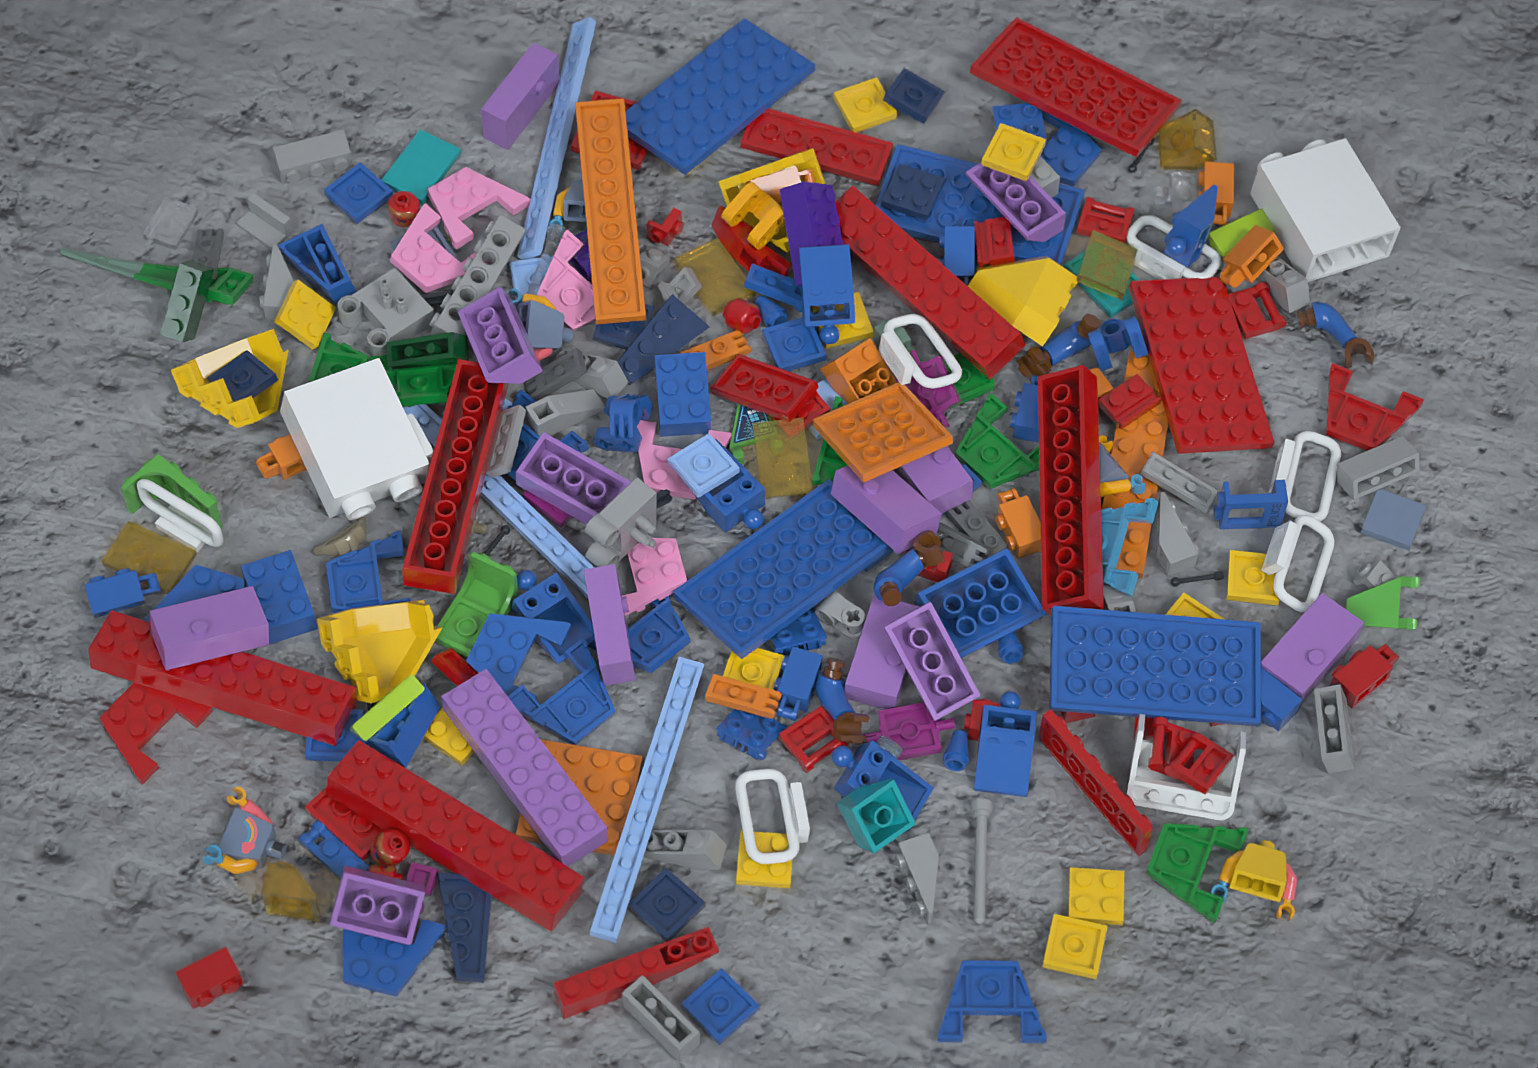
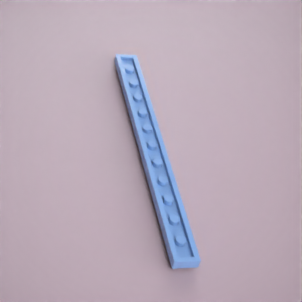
[517,17,596,260]
[403,404,595,600]
[590,657,704,943]

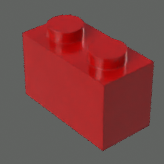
[176,947,244,1009]

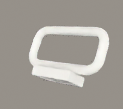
[1126,215,1221,280]
[879,314,962,389]
[1268,431,1341,522]
[137,479,223,553]
[1261,515,1335,612]
[735,769,810,864]

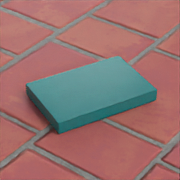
[381,129,462,205]
[1064,240,1141,319]

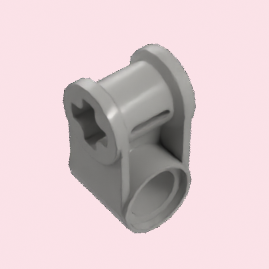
[815,592,865,639]

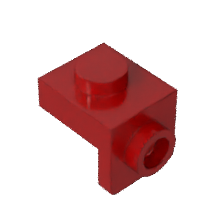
[646,207,684,246]
[964,699,1000,741]

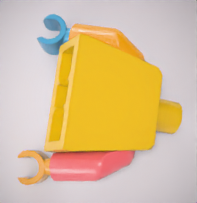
[1211,840,1297,921]

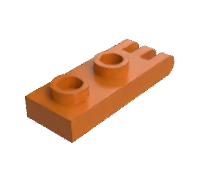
[680,330,752,370]
[705,674,782,718]

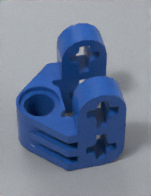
[1088,316,1148,372]
[593,394,653,452]

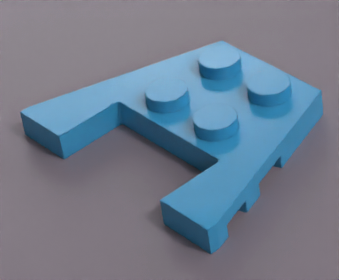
[1101,498,1159,597]

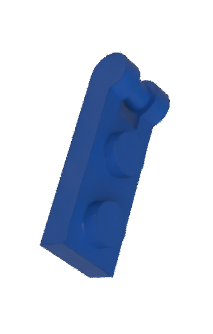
[743,264,802,312]
[297,820,369,880]

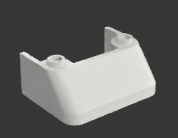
[1127,714,1246,820]

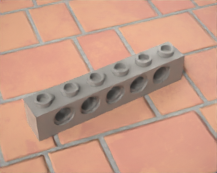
[429,215,526,335]

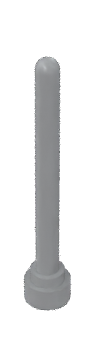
[971,799,993,924]

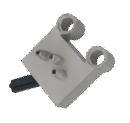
[338,268,453,356]
[585,478,672,567]

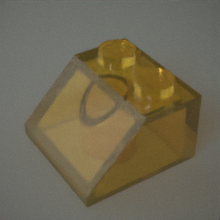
[1158,108,1217,170]
[261,861,322,922]

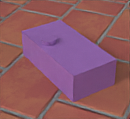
[481,42,559,150]
[516,432,632,525]
[893,446,973,513]
[831,466,942,554]
[584,564,636,686]
[150,586,269,670]
[1261,593,1365,704]
[845,595,919,709]

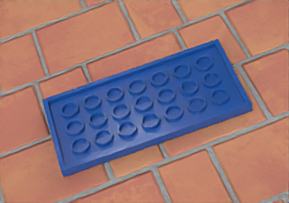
[625,18,815,175]
[876,144,1085,266]
[673,479,892,659]
[1049,606,1261,726]

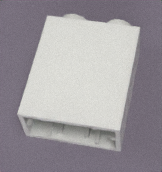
[1250,138,1400,282]
[280,358,429,520]

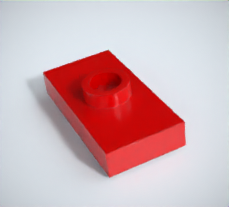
[432,648,478,686]

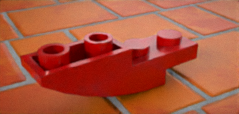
[712,205,792,277]

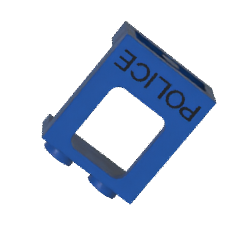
[1214,479,1288,530]

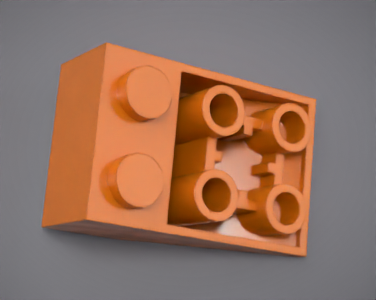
[820,338,897,404]

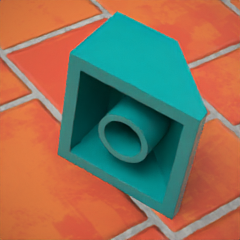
[837,779,916,854]

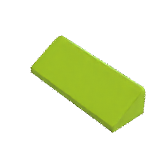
[1208,208,1275,257]
[350,675,425,741]

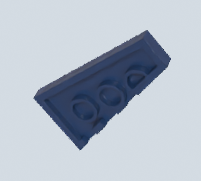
[617,294,709,385]
[438,872,491,983]

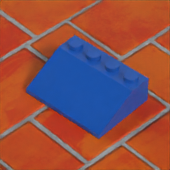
[914,548,1047,659]

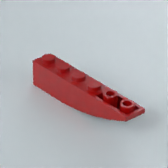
[554,927,719,1019]

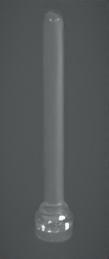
[527,224,566,295]

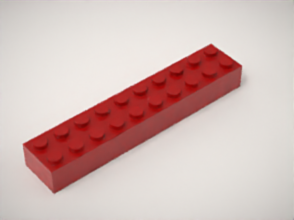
[835,185,1026,380]
[402,359,509,594]
[1038,365,1104,616]
[88,610,357,746]
[326,740,585,932]

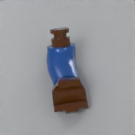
[1297,301,1374,369]
[1016,314,1100,381]
[873,530,945,606]
[815,657,870,745]

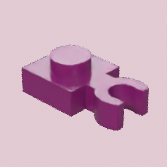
[406,862,439,914]

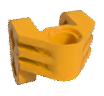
[722,182,785,249]

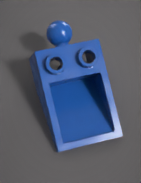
[1163,184,1218,268]
[799,244,855,344]
[694,439,765,533]
[511,570,595,665]
[974,691,1037,797]
[832,740,934,831]

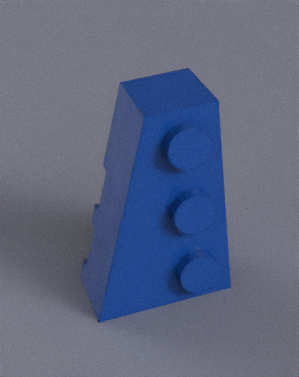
[278,224,356,305]
[359,683,441,768]

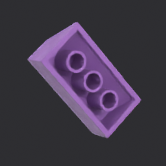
[965,163,1066,242]
[458,286,543,384]
[884,602,981,721]

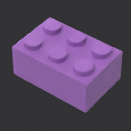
[330,866,425,945]

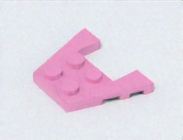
[428,167,530,249]
[390,204,490,293]
[537,230,596,332]
[637,420,732,499]
[622,538,687,616]

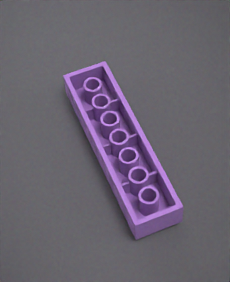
[442,669,608,867]

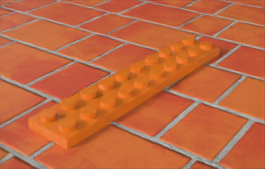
[575,99,646,324]
[1102,351,1168,579]

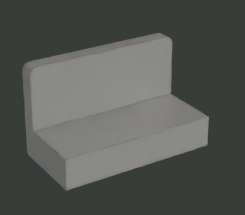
[237,193,293,250]

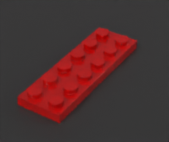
[740,108,893,186]
[1038,709,1153,857]

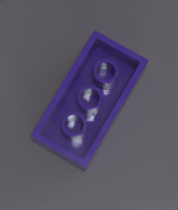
[780,182,844,286]

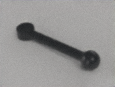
[1128,137,1155,173]
[484,525,511,556]
[1170,571,1224,587]

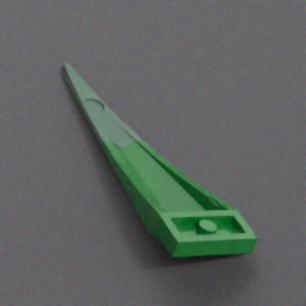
[60,248,254,306]

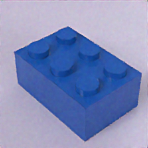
[655,352,711,437]
[241,550,317,645]

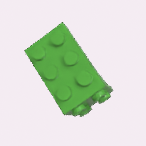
[121,454,222,528]
[435,552,519,658]

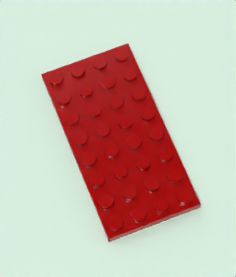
[969,17,1182,158]
[1128,277,1275,454]

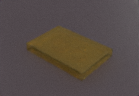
[1076,230,1138,300]
[675,238,756,316]
[752,418,813,499]
[102,521,197,595]

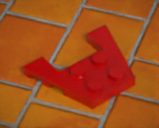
[1326,363,1424,451]
[99,682,213,785]

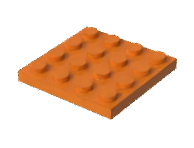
[813,382,953,483]
[516,739,643,856]

